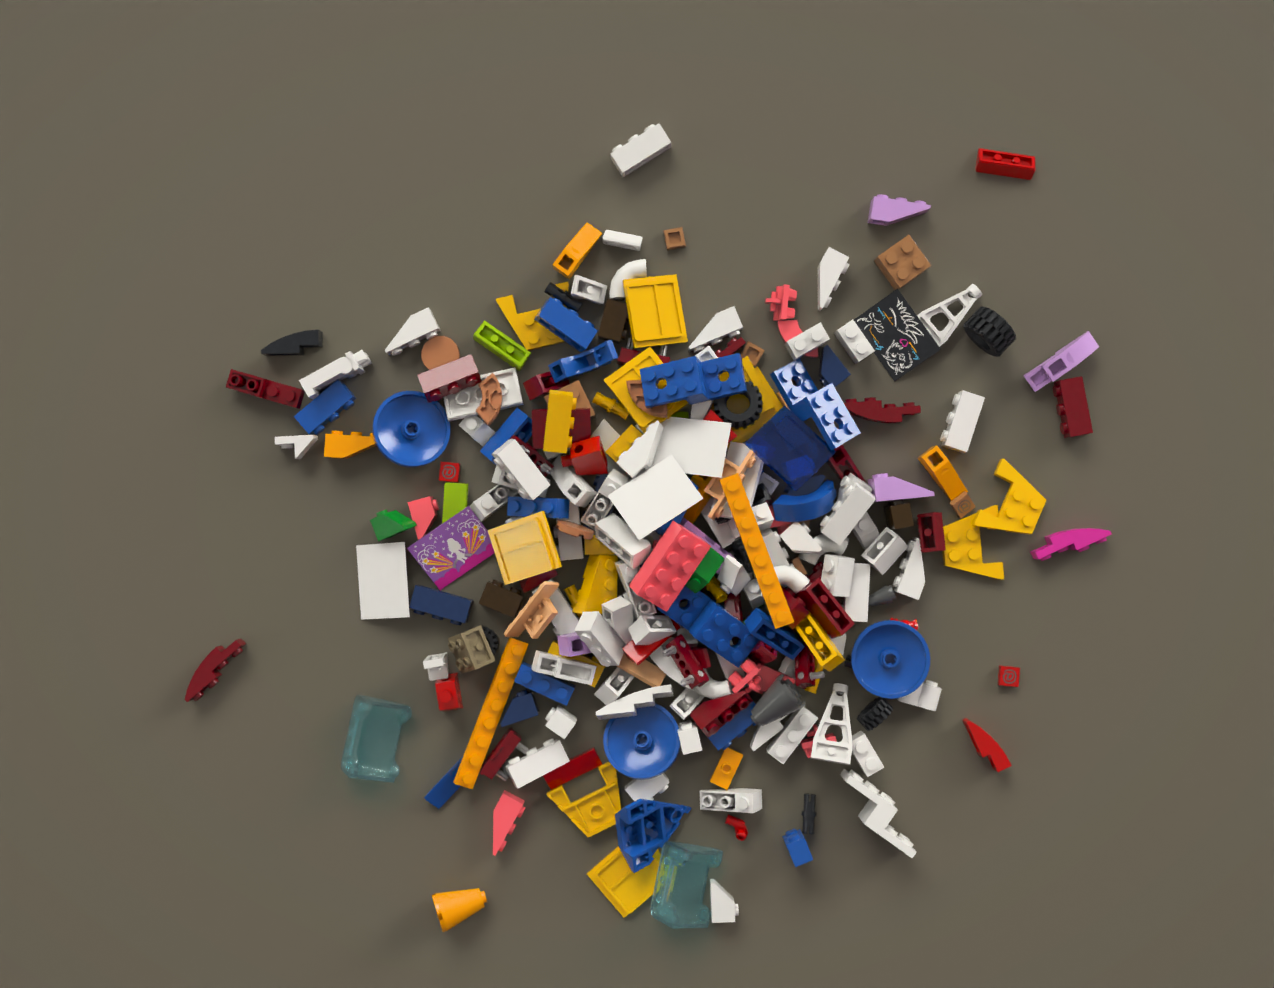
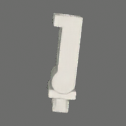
[299,350,372,400]

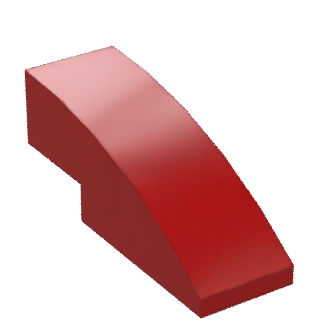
[962,718,1012,772]

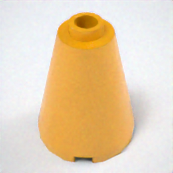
[432,888,487,932]

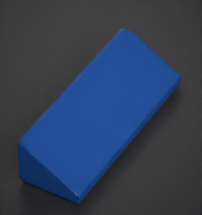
[424,756,463,809]

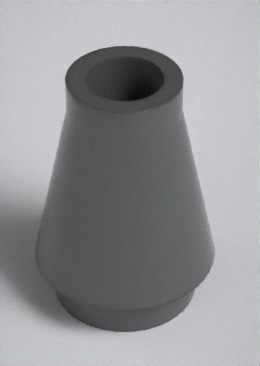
[869,585,897,607]

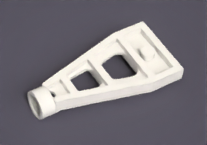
[917,284,982,347]
[811,683,853,765]

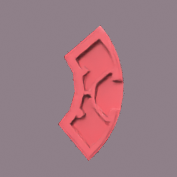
[777,320,818,358]

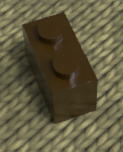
[598,299,629,344]
[883,500,914,529]
[479,579,525,618]

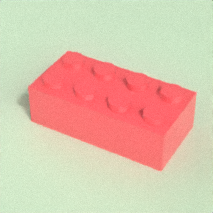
[629,521,711,612]

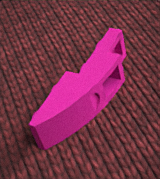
[1030,528,1112,561]

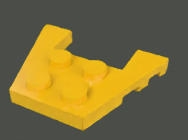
[496,282,569,351]
[971,458,1046,535]
[942,505,1004,580]
[546,762,621,838]

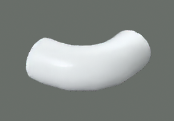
[609,259,647,300]
[798,534,849,565]
[756,565,810,593]
[695,668,734,699]

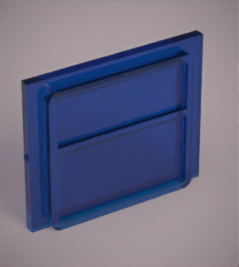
[745,406,836,491]

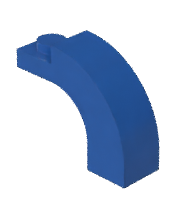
[548,340,618,383]
[773,480,836,522]

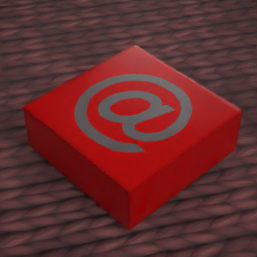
[439,461,460,483]
[998,665,1020,687]

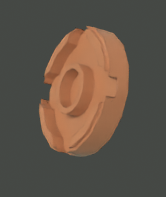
[421,336,460,370]
[555,519,595,540]

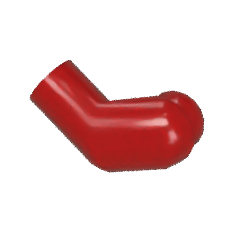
[725,814,748,841]

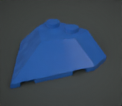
[615,799,692,873]

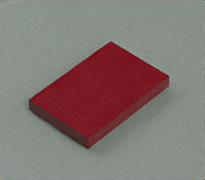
[532,408,591,449]

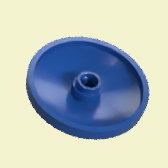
[372,391,450,467]
[851,620,930,699]
[603,703,681,780]

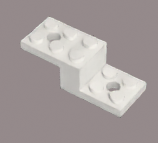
[840,769,916,858]

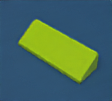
[473,320,531,371]
[442,483,468,524]

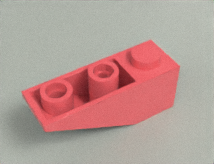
[493,790,525,856]

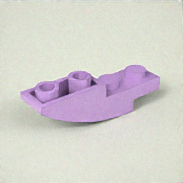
[1023,331,1099,392]

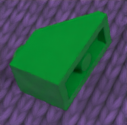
[370,509,417,541]
[685,548,725,594]

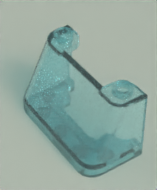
[341,695,412,783]
[650,841,723,929]

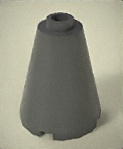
[751,674,806,726]

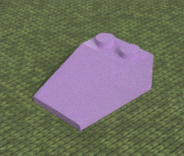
[867,473,935,502]

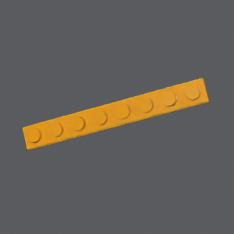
[719,473,794,629]
[453,637,529,789]

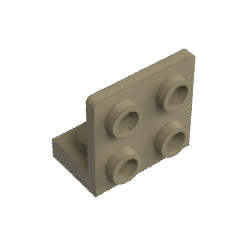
[448,625,495,674]

